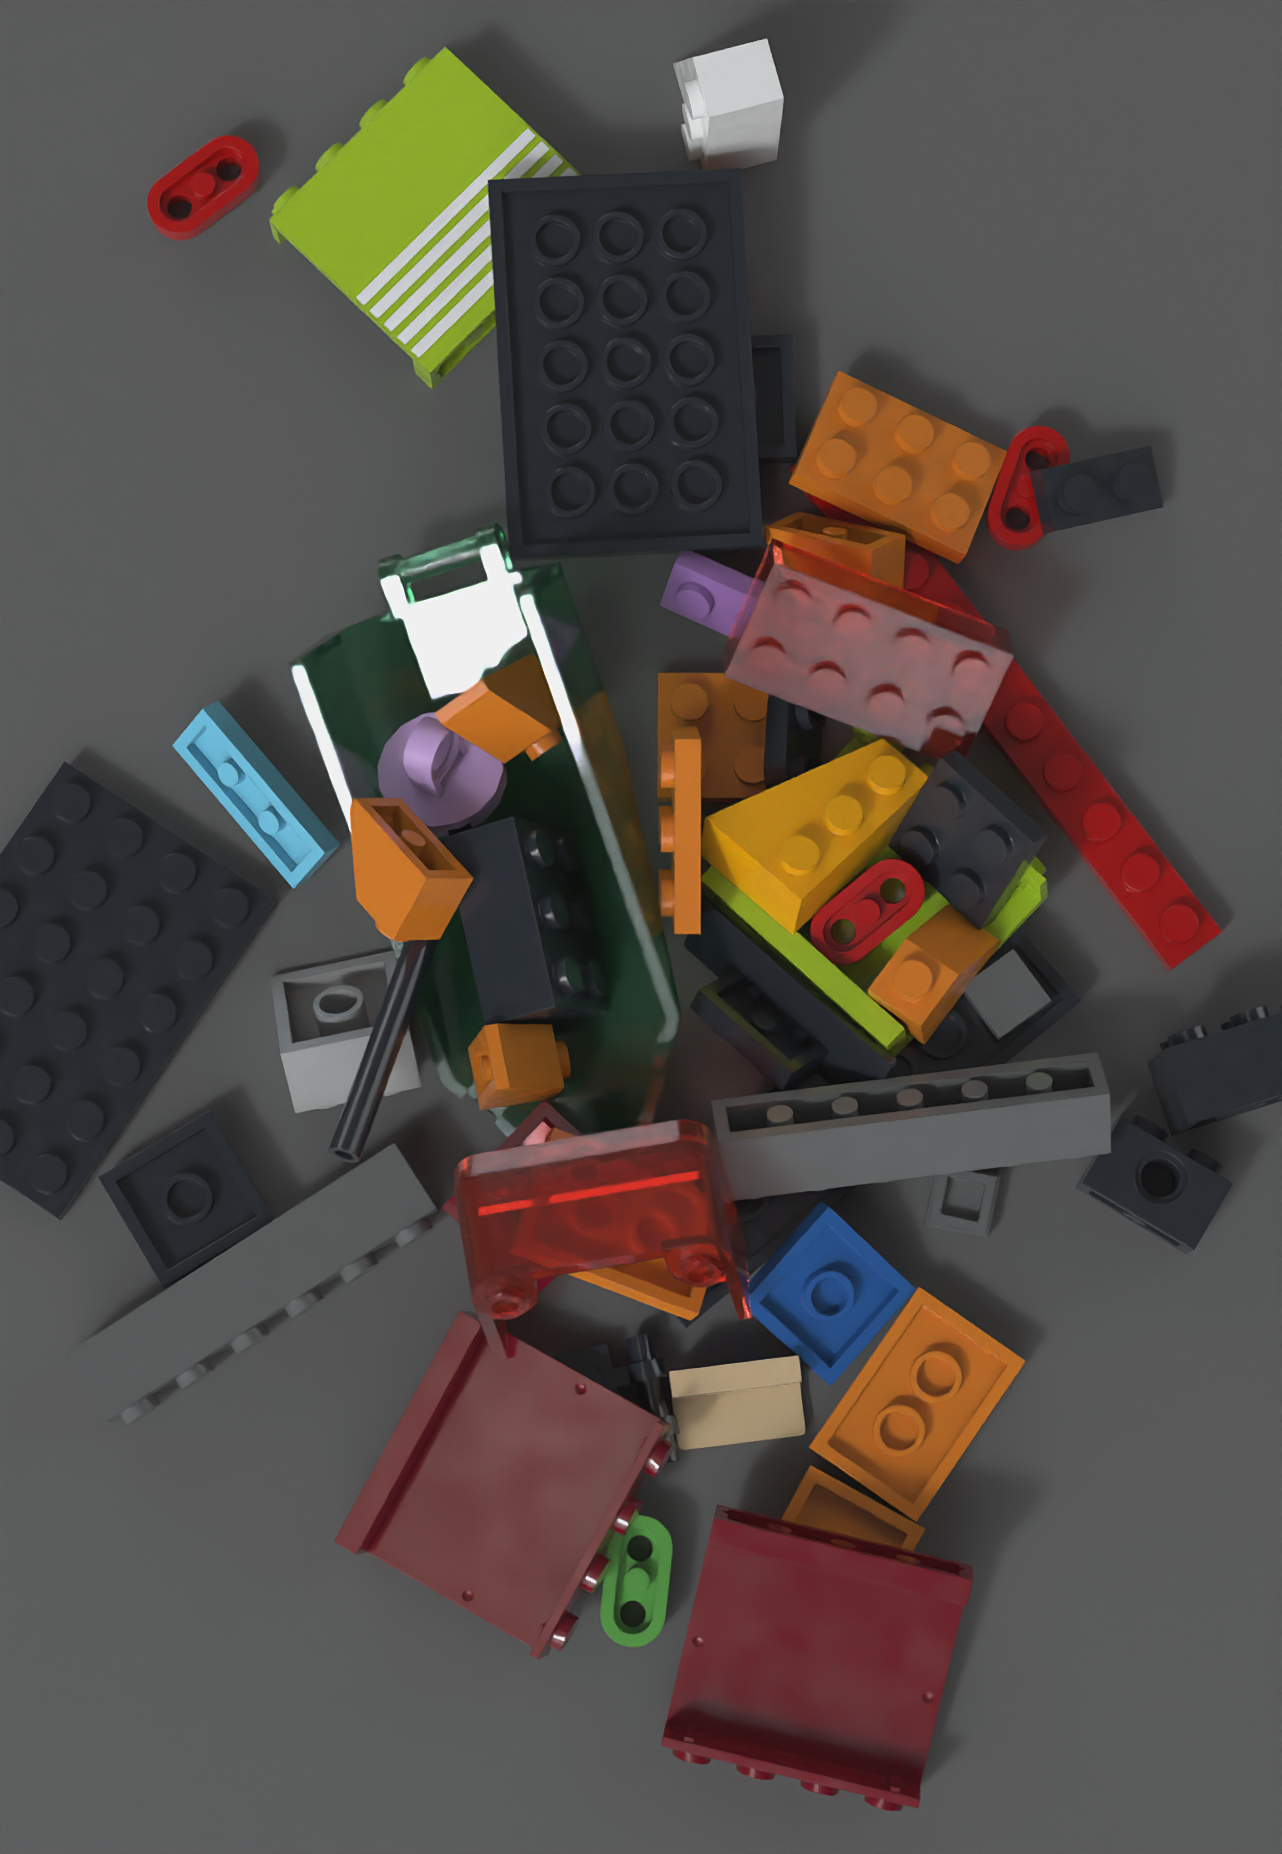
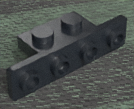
[684,899,897,1091]

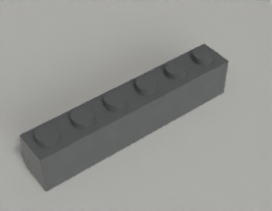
[711,1052,1111,1202]
[64,1143,439,1426]

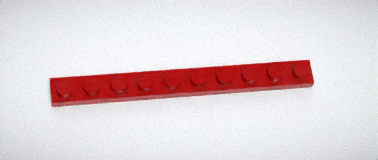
[789,464,1222,972]

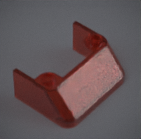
[454,1119,752,1360]

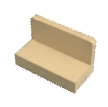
[668,1355,806,1450]

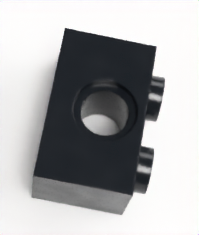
[1075,1115,1233,1254]

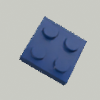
[735,1202,916,1386]

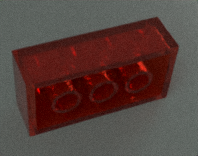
[722,538,1014,759]

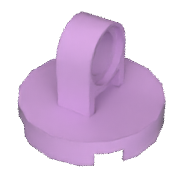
[377,712,507,837]

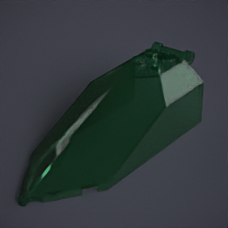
[290,523,682,1161]

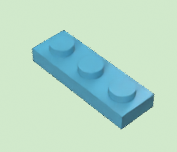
[172,701,340,889]

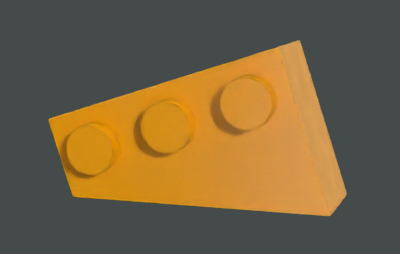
[701,738,929,935]

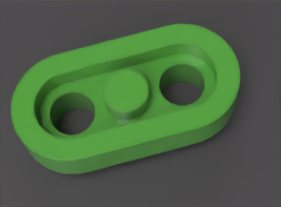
[600,1515,673,1647]

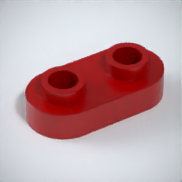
[147,135,261,240]
[986,426,1070,551]
[810,858,926,965]

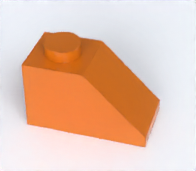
[764,511,905,627]
[434,653,576,764]
[349,798,473,942]
[868,904,1000,1045]
[468,1023,571,1111]

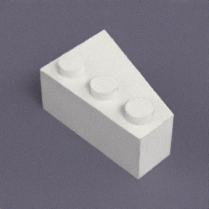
[673,38,784,170]

